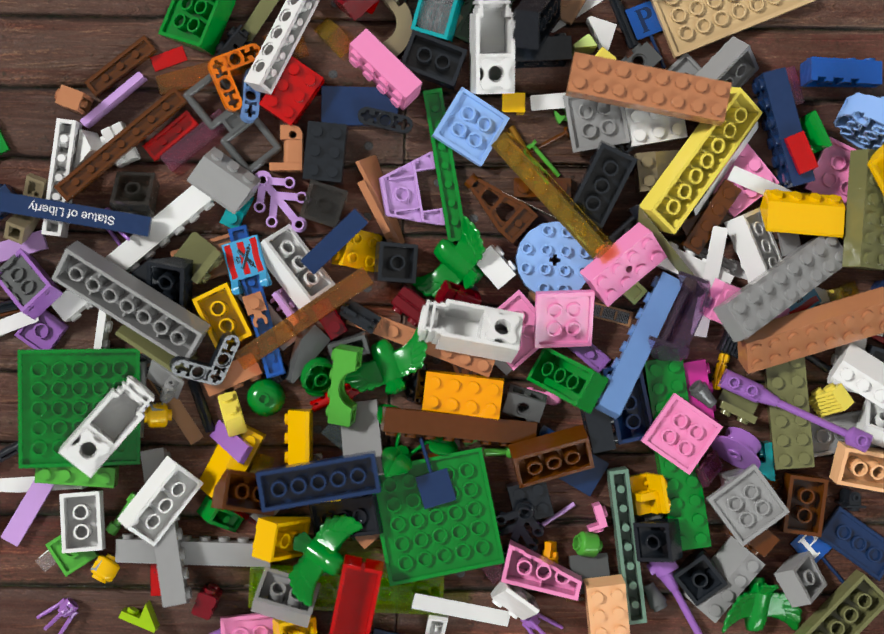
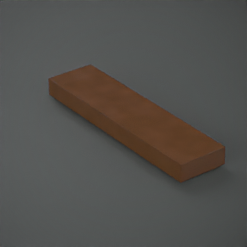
[84,35,158,98]

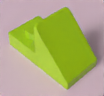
[119,600,160,633]

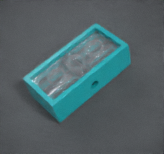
[411,0,464,41]

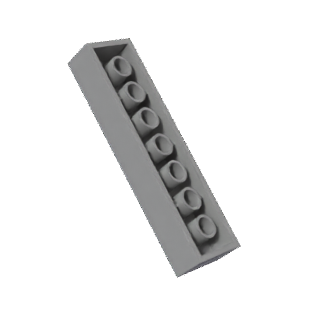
[713,235,843,343]
[51,241,211,359]

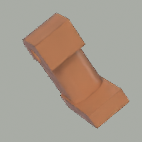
[269,125,304,173]

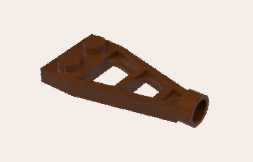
[464,173,538,244]

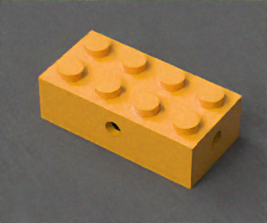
[422,369,504,419]

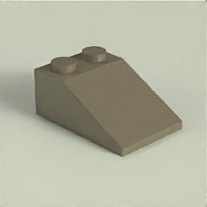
[634,150,679,194]

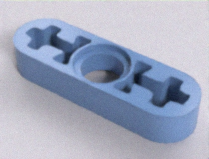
[239,68,261,123]

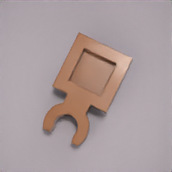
[242,291,268,328]

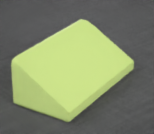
[572,34,597,55]

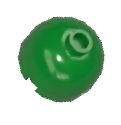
[300,357,333,396]
[247,378,286,417]

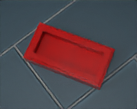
[784,130,819,175]

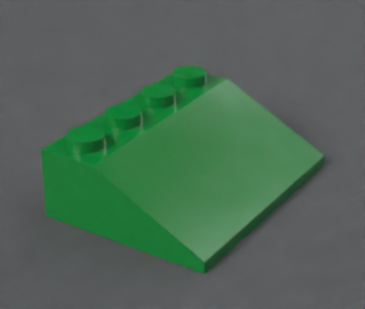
[158,0,236,56]

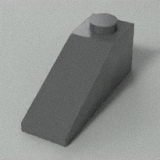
[285,323,331,384]

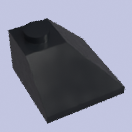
[673,548,728,606]

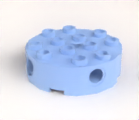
[834,93,884,150]
[515,221,593,295]

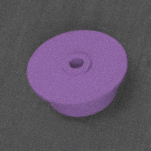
[711,427,761,470]

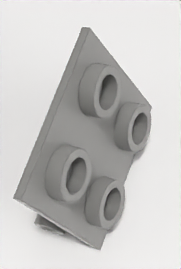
[146,359,184,403]

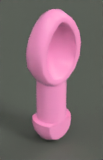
[526,387,562,405]

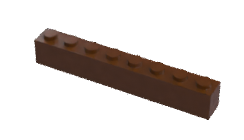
[380,406,538,447]

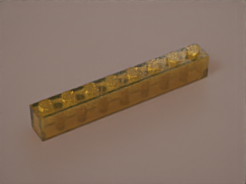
[491,132,613,259]

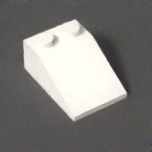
[491,580,540,620]

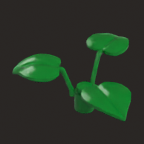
[377,404,458,478]

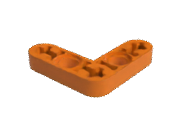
[208,43,261,112]

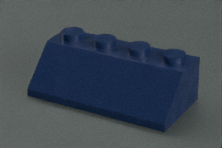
[602,366,653,445]

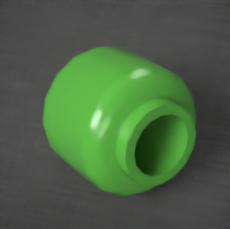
[573,531,603,558]

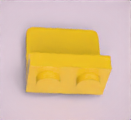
[331,230,382,272]
[629,472,671,515]

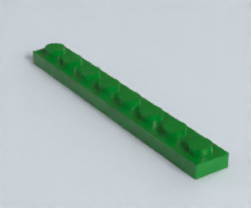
[423,88,463,242]

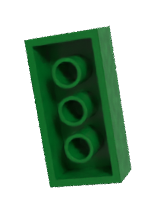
[527,348,609,414]

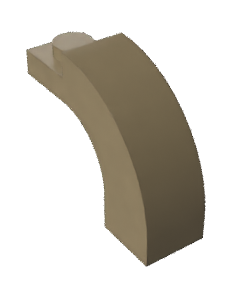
[382,0,413,59]
[4,173,48,245]

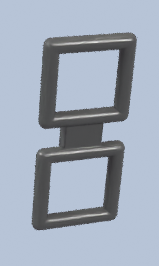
[183,68,283,174]

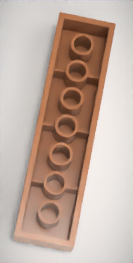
[565,52,732,126]
[737,287,884,374]

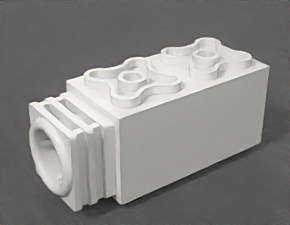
[469,0,515,94]
[417,299,524,363]
[59,375,155,478]

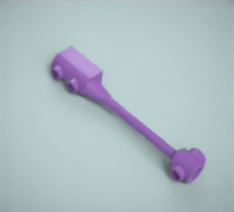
[718,369,873,453]
[646,562,703,634]

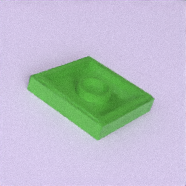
[45,535,99,577]

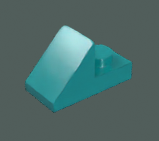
[219,197,254,228]
[758,441,775,481]

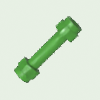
[106,491,137,536]

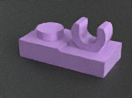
[270,288,308,326]

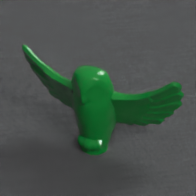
[412,216,485,298]
[345,327,427,394]
[288,514,362,606]
[722,577,802,633]

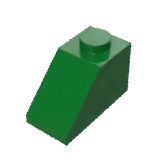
[197,495,244,532]

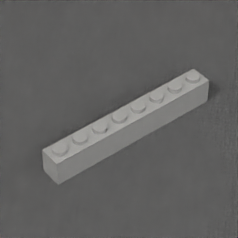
[140,447,192,608]
[115,533,273,567]

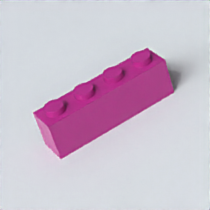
[683,359,718,423]

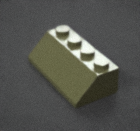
[115,324,200,378]

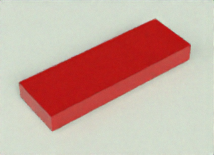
[142,110,200,162]

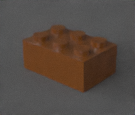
[777,472,829,537]

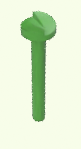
[526,139,561,177]

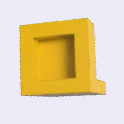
[501,93,525,115]
[632,489,661,516]

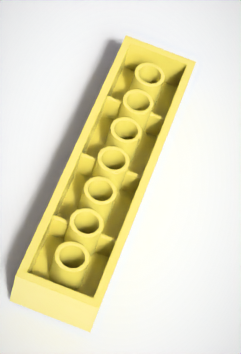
[639,87,763,234]

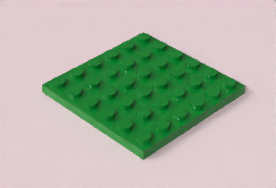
[17,348,140,469]
[374,447,505,586]

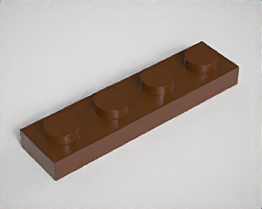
[682,179,742,255]

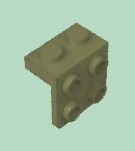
[173,232,224,285]
[715,389,759,425]

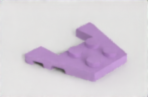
[379,151,445,226]

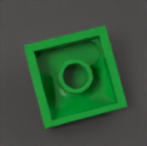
[799,110,832,154]

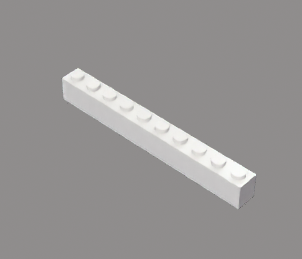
[51,185,215,322]

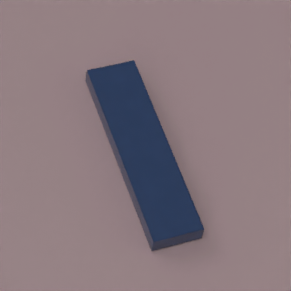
[300,207,369,274]

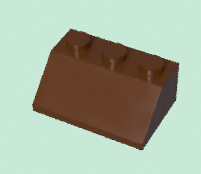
[211,469,275,516]

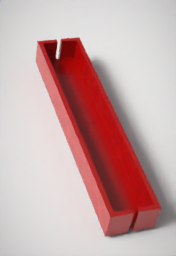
[329,554,384,634]

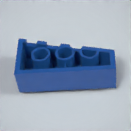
[800,57,882,88]

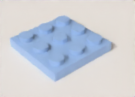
[432,87,510,167]

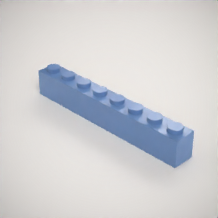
[595,271,683,419]

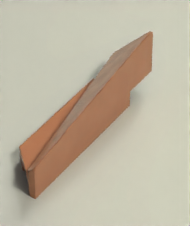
[355,155,405,243]

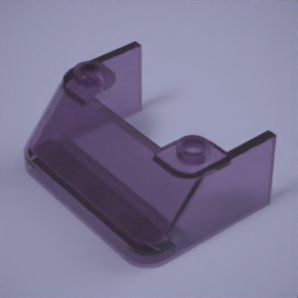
[648,271,713,362]

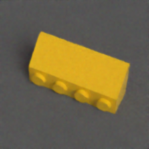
[760,189,845,238]
[284,409,313,465]
[200,424,266,498]

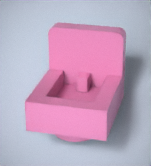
[586,502,608,533]

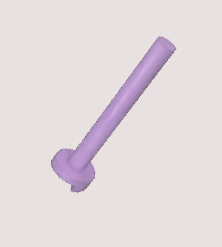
[537,502,576,531]

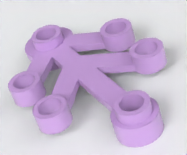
[254,171,308,233]

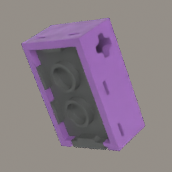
[0,248,63,320]

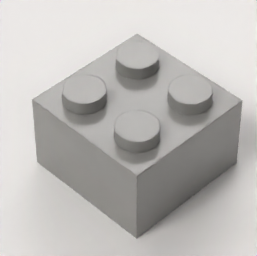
[774,551,828,608]

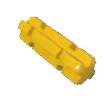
[711,353,730,390]

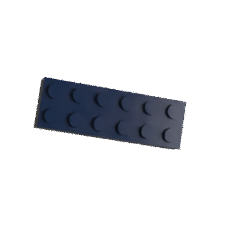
[752,67,815,189]
[256,450,382,512]

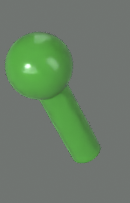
[483,446,511,459]

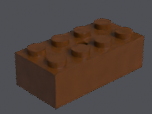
[508,424,595,488]

